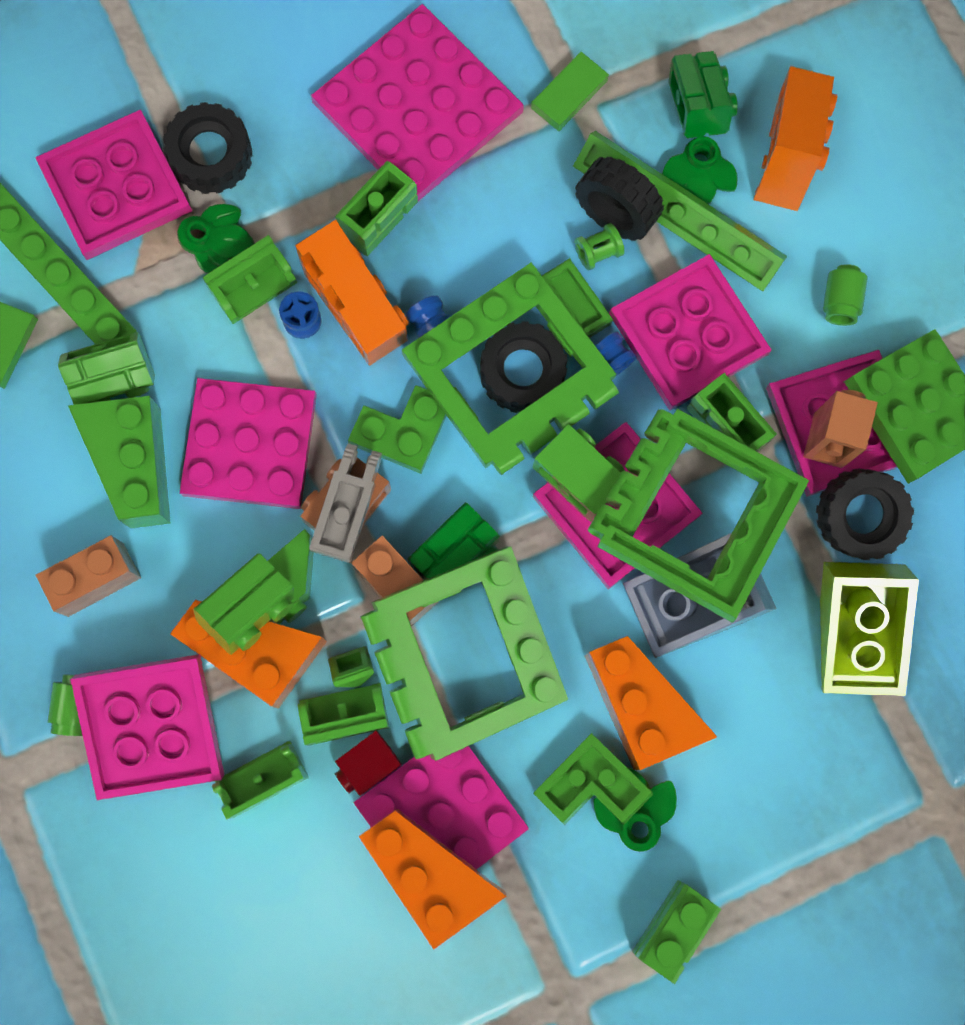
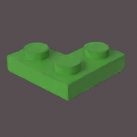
[348,385,447,474]
[533,733,653,825]

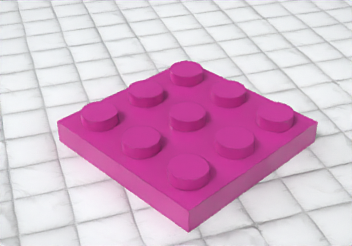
[35,109,192,260]
[609,254,772,411]
[766,350,898,497]
[179,378,317,509]
[532,422,703,589]
[70,654,224,800]
[353,746,529,870]

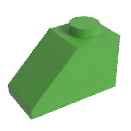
[268,529,314,624]

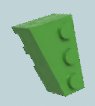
[68,396,171,528]

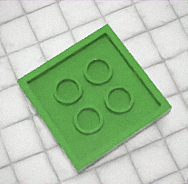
[844,329,965,484]

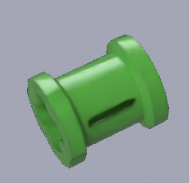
[574,223,625,270]

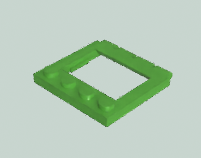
[401,262,619,475]
[588,409,809,623]
[360,546,569,761]

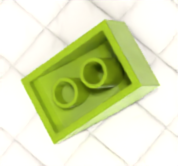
[820,562,919,696]

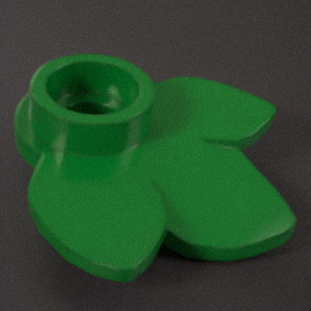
[662,136,738,205]
[177,204,255,274]
[594,767,677,852]

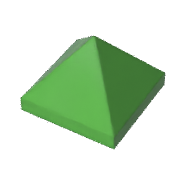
[328,646,374,688]

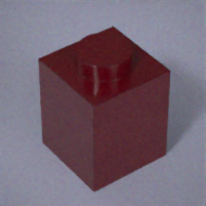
[335,730,403,796]

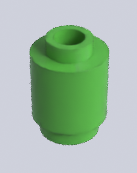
[823,264,868,326]
[48,674,83,736]

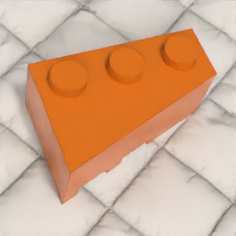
[754,66,837,211]
[295,219,409,366]
[170,600,327,709]
[585,636,717,770]
[359,809,507,949]

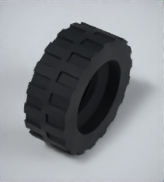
[163,102,253,194]
[575,157,664,241]
[480,321,567,413]
[816,468,914,560]

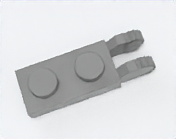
[309,443,382,563]

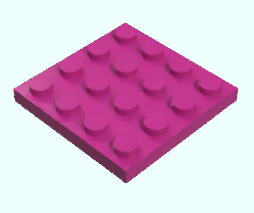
[311,4,524,201]

